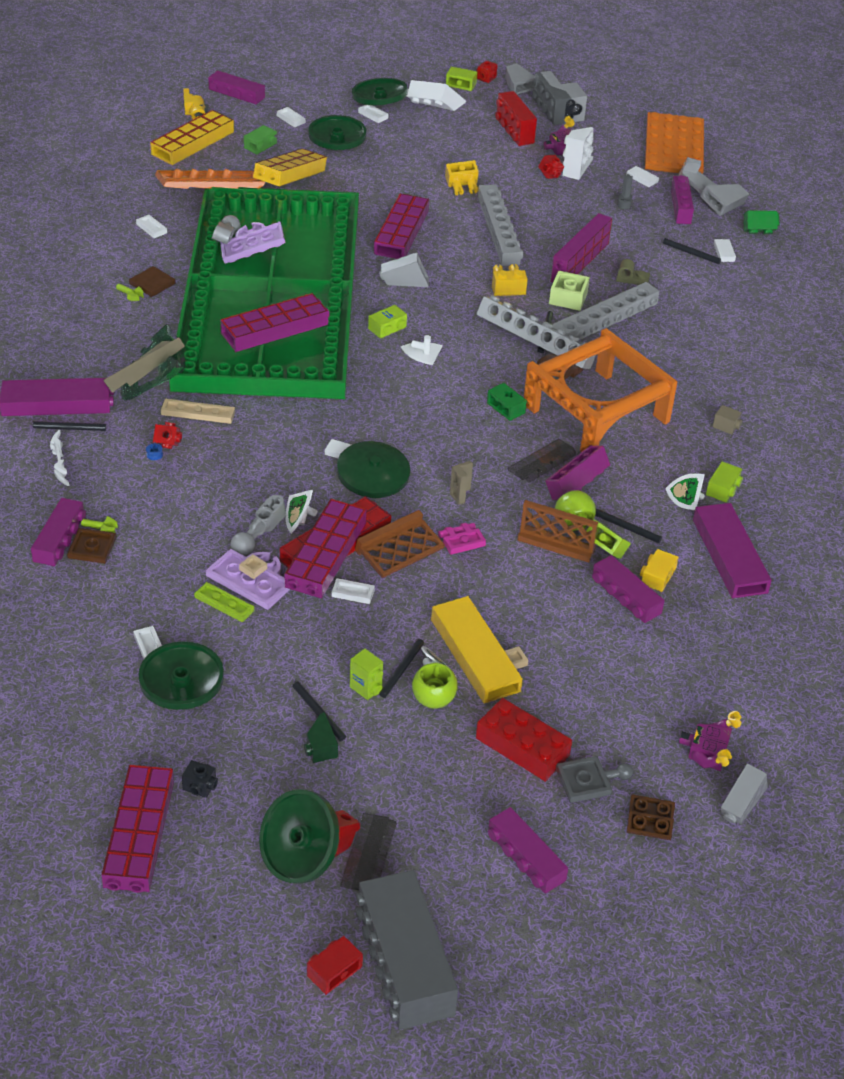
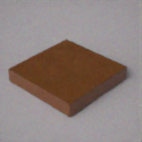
[129,266,176,297]
[67,528,117,564]

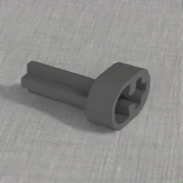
[618,174,633,209]

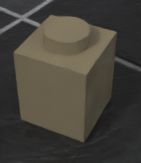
[713,405,742,435]

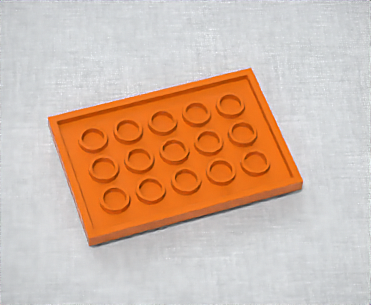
[645,112,704,174]

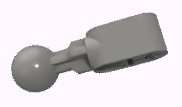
[212,215,241,245]
[230,495,286,556]

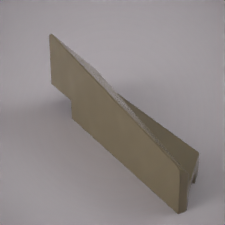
[103,337,185,393]

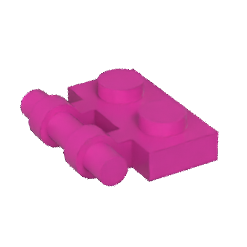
[438,523,486,555]

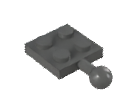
[556,756,633,803]

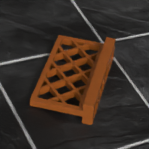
[517,500,598,563]
[355,510,445,578]

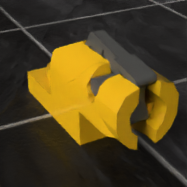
[183,88,208,120]

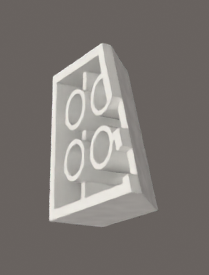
[407,80,466,111]
[562,127,593,180]

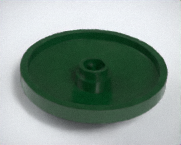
[352,78,408,105]
[308,115,366,150]
[337,441,410,498]
[139,641,224,710]
[259,789,339,884]

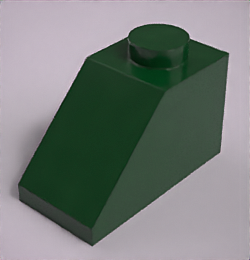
[304,712,338,763]

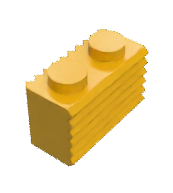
[640,549,679,592]

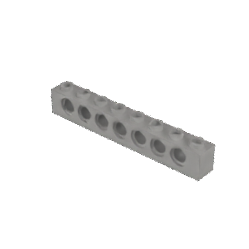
[478,184,523,266]
[549,282,660,347]
[477,295,597,369]

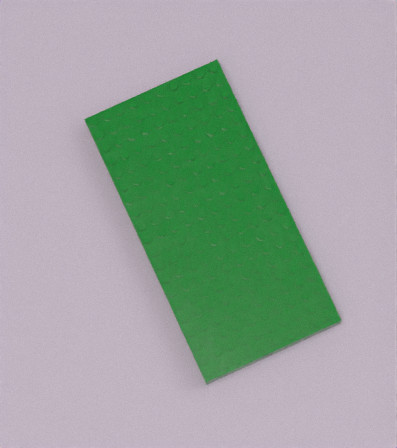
[169,187,359,399]

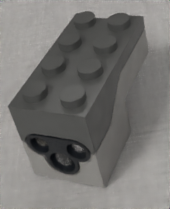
[532,71,587,125]

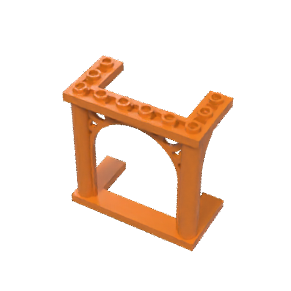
[524,328,678,452]

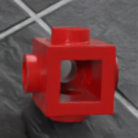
[476,60,498,83]
[538,155,564,179]
[153,422,182,449]

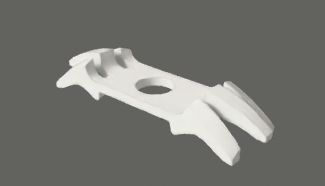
[50,430,69,486]

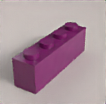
[208,70,265,104]
[671,175,694,224]
[545,446,610,500]
[31,498,86,566]
[592,555,665,623]
[488,807,568,894]

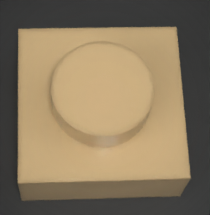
[239,554,267,579]
[505,646,528,669]

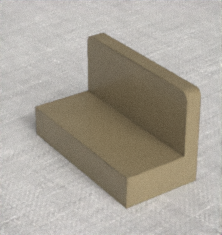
[450,461,473,505]

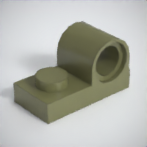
[616,259,650,285]

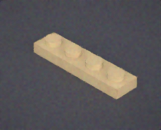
[161,399,235,424]

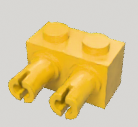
[445,160,479,195]
[492,264,528,296]

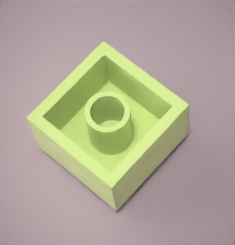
[549,271,590,311]

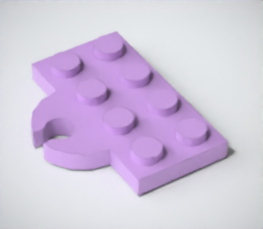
[220,222,285,263]
[206,549,290,610]

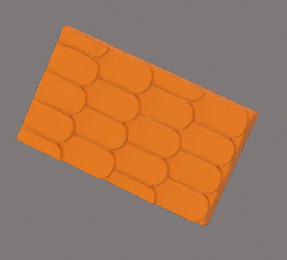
[155,168,265,189]

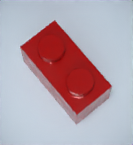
[307,935,363,995]

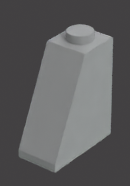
[505,63,535,95]
[700,184,749,216]
[379,253,429,287]
[721,763,768,824]

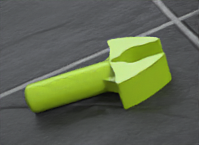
[116,283,144,301]
[81,516,118,533]

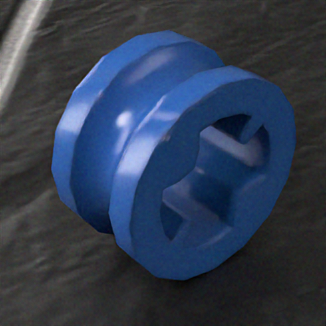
[146,443,163,460]

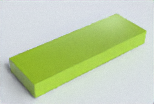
[194,582,255,623]

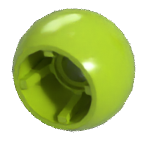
[555,490,596,531]
[412,663,458,709]

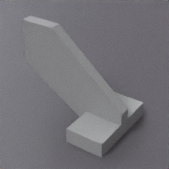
[678,157,717,194]

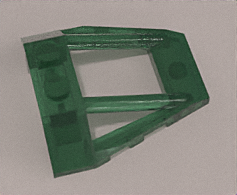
[121,324,186,400]

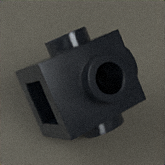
[182,760,218,798]

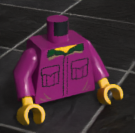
[544,116,575,155]
[679,711,741,771]

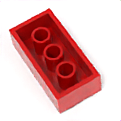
[495,91,537,146]
[476,698,572,782]

